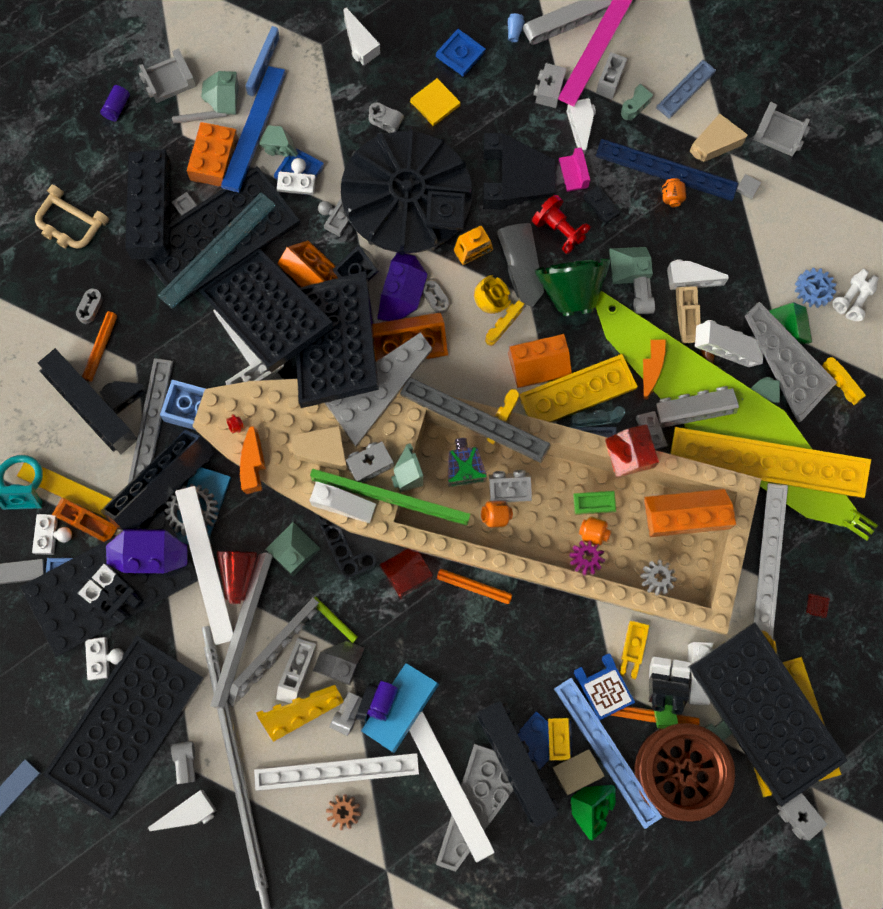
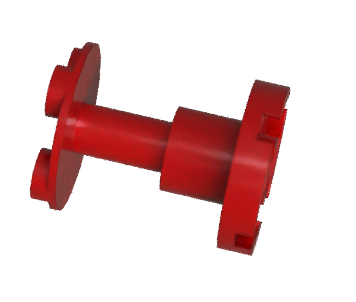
[532,195,591,254]

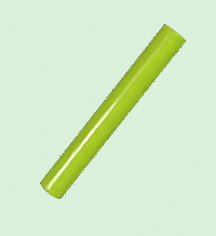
[314,597,358,643]

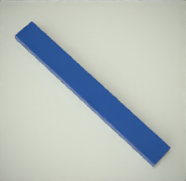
[221,66,286,192]

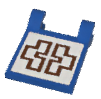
[574,653,635,721]

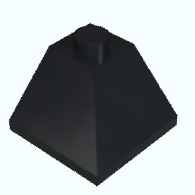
[332,245,379,281]

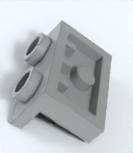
[489,470,532,502]

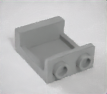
[139,49,196,103]
[753,102,810,156]

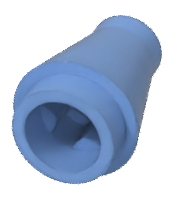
[508,13,525,42]

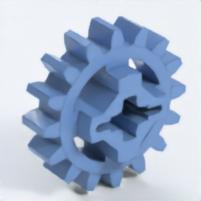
[795,268,836,308]

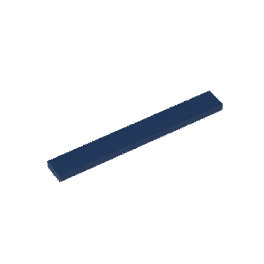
[595,139,738,201]

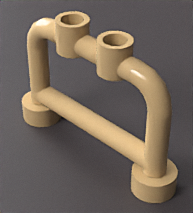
[35,184,110,249]

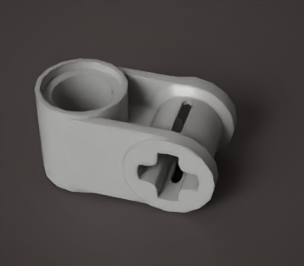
[369,103,404,133]

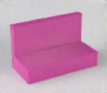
[559,147,590,192]

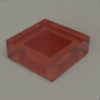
[805,594,830,618]

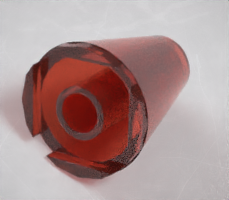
[217,551,257,604]

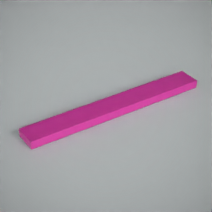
[558,0,633,107]

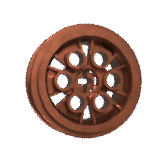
[635,723,735,821]

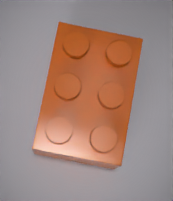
[187,122,239,187]

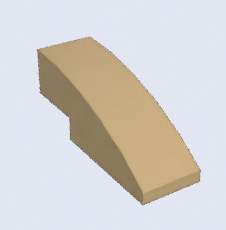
[676,286,701,343]

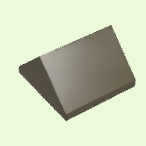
[553,750,604,795]

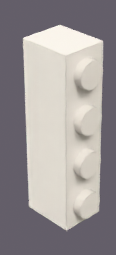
[695,320,763,367]

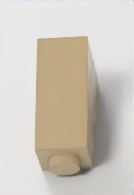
[690,113,748,162]
[288,426,347,471]

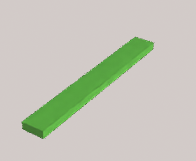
[310,469,470,525]

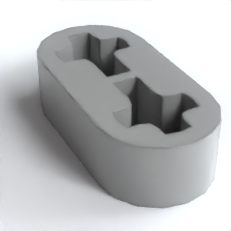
[423,280,449,314]
[76,289,103,324]

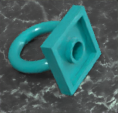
[0,455,43,510]

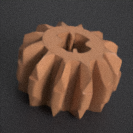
[326,794,361,830]

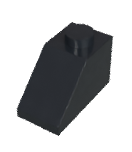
[99,381,147,414]

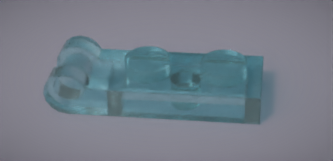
[570,406,625,427]

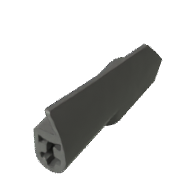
[497,223,544,307]

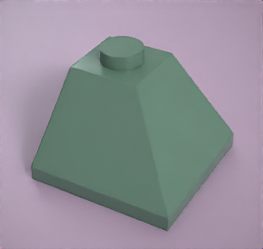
[609,247,653,284]
[265,522,320,576]

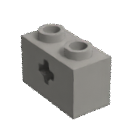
[596,52,627,99]
[534,63,566,108]
[346,442,394,483]
[777,793,828,840]

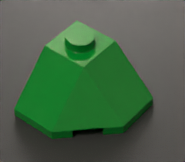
[571,785,615,841]

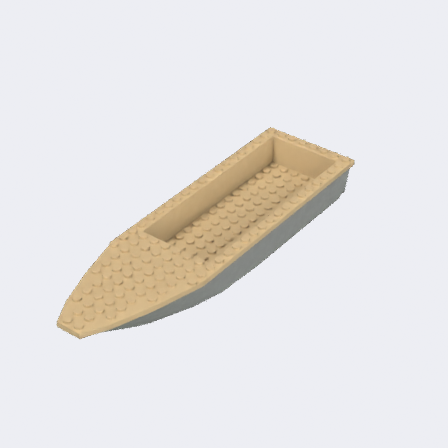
[193,379,761,635]

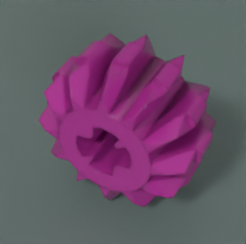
[569,540,605,576]

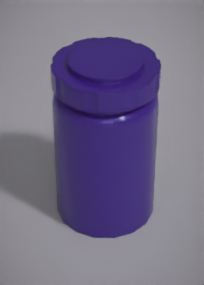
[100,85,130,122]
[367,681,399,721]

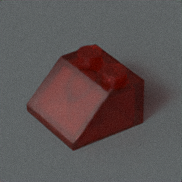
[605,424,659,478]
[379,549,433,599]

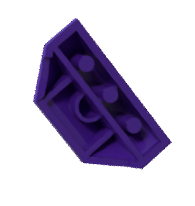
[377,252,428,322]
[106,529,188,573]

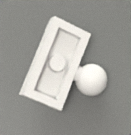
[277,158,316,195]
[32,514,72,555]
[85,637,124,681]

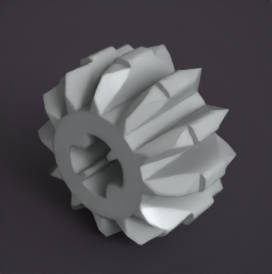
[640,560,677,596]

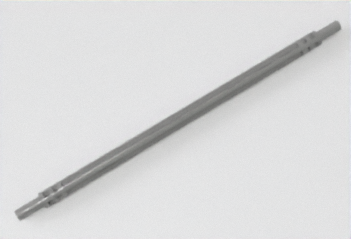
[202,626,271,909]

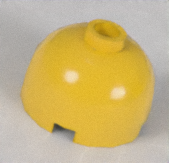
[474,275,511,314]

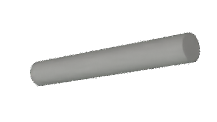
[172,111,227,124]

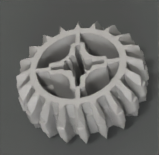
[165,484,219,536]

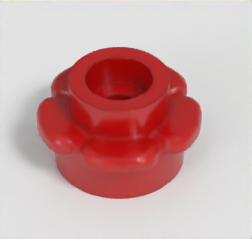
[226,414,244,434]

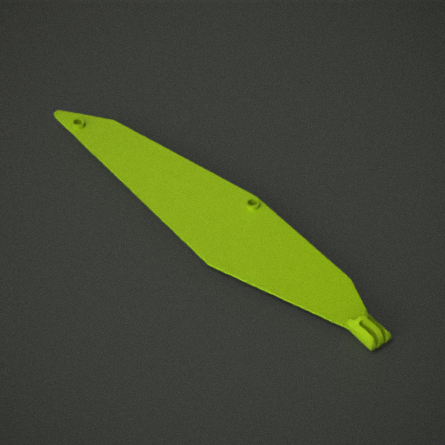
[596,291,878,541]

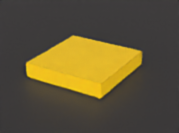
[410,78,461,126]

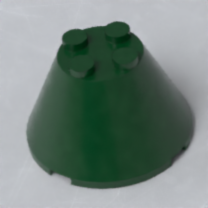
[535,259,610,316]

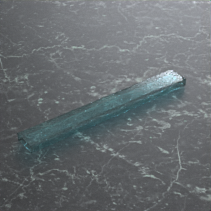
[158,193,275,309]

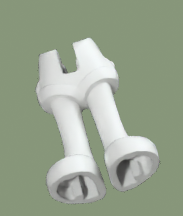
[832,269,879,321]

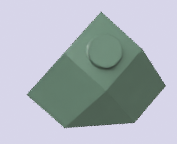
[201,71,239,115]
[391,443,423,493]

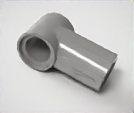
[633,277,655,314]
[330,692,362,736]
[171,741,196,784]

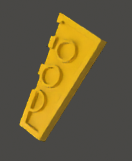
[256,685,344,742]

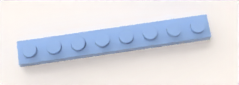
[554,678,662,829]

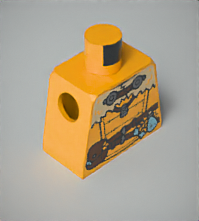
[454,226,493,265]

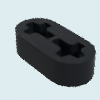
[356,683,378,723]

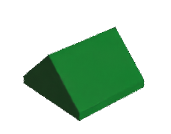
[769,302,812,344]

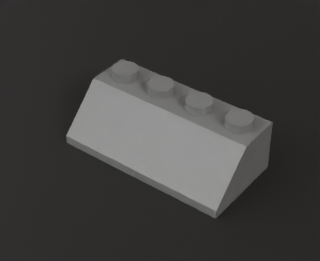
[656,386,739,428]

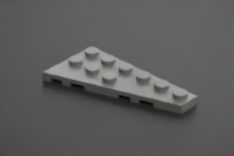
[745,302,837,422]
[325,333,432,447]
[228,598,319,707]
[436,744,513,872]

